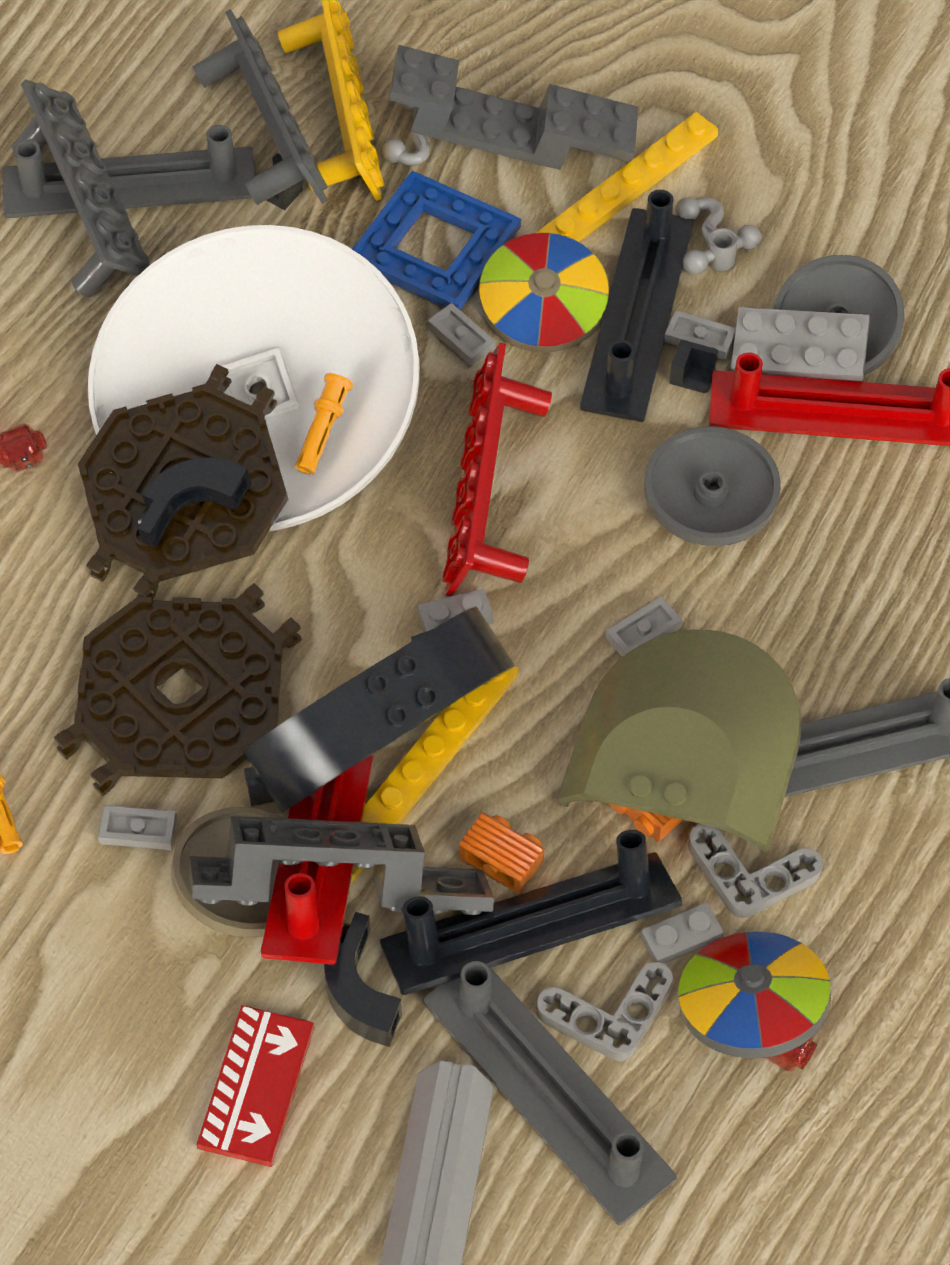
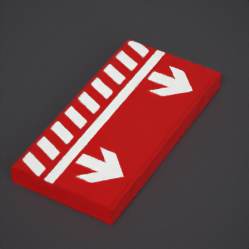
[196,1005,315,1167]

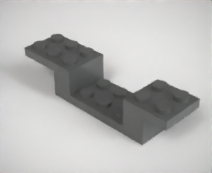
[389,45,638,170]
[188,816,494,915]

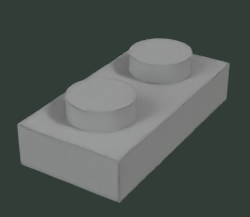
[427,303,496,366]
[664,310,736,361]
[417,588,494,632]
[605,597,683,657]
[98,805,177,850]
[640,902,724,964]

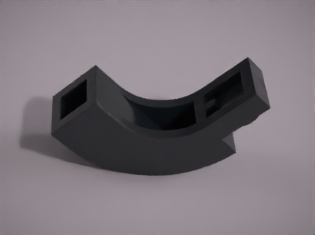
[137,458,251,548]
[324,911,402,1047]

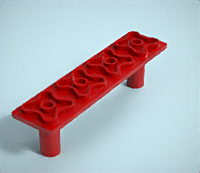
[442,342,552,597]
[709,352,950,446]
[261,754,374,965]

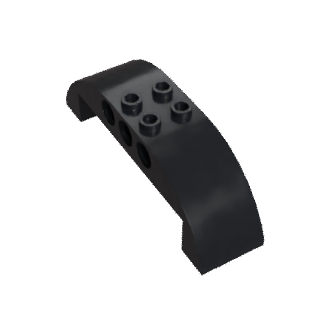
[243,606,515,813]

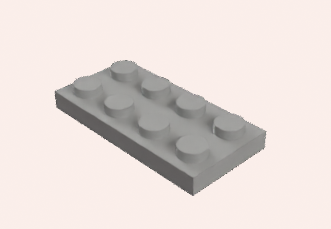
[731,307,870,381]

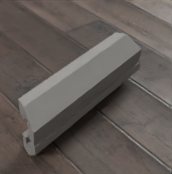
[380,1060,494,1265]

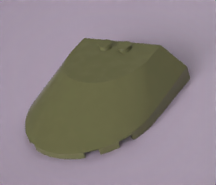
[557,629,801,852]

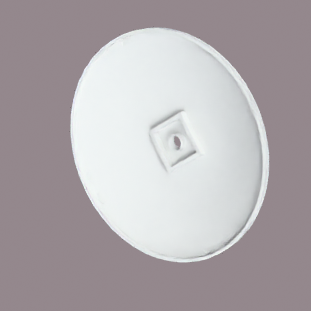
[88,225,420,531]

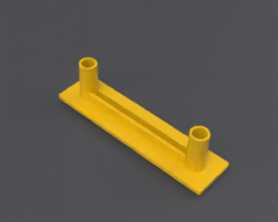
[278,0,384,201]

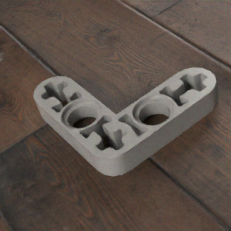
[688,824,823,918]
[537,962,673,1061]

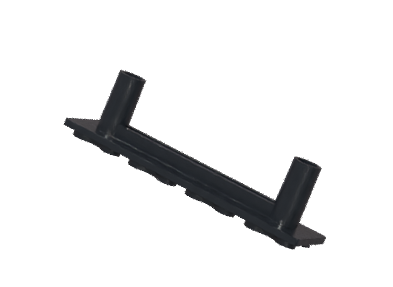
[580,189,694,422]
[380,830,683,995]

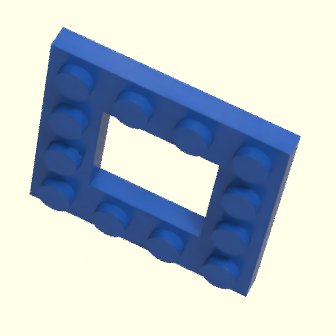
[352,170,521,311]

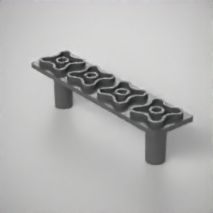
[192,9,328,205]
[12,79,150,297]
[3,125,255,218]
[785,678,950,797]
[424,961,677,1226]

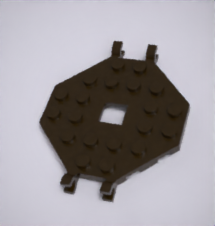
[78,364,289,600]
[54,583,302,796]

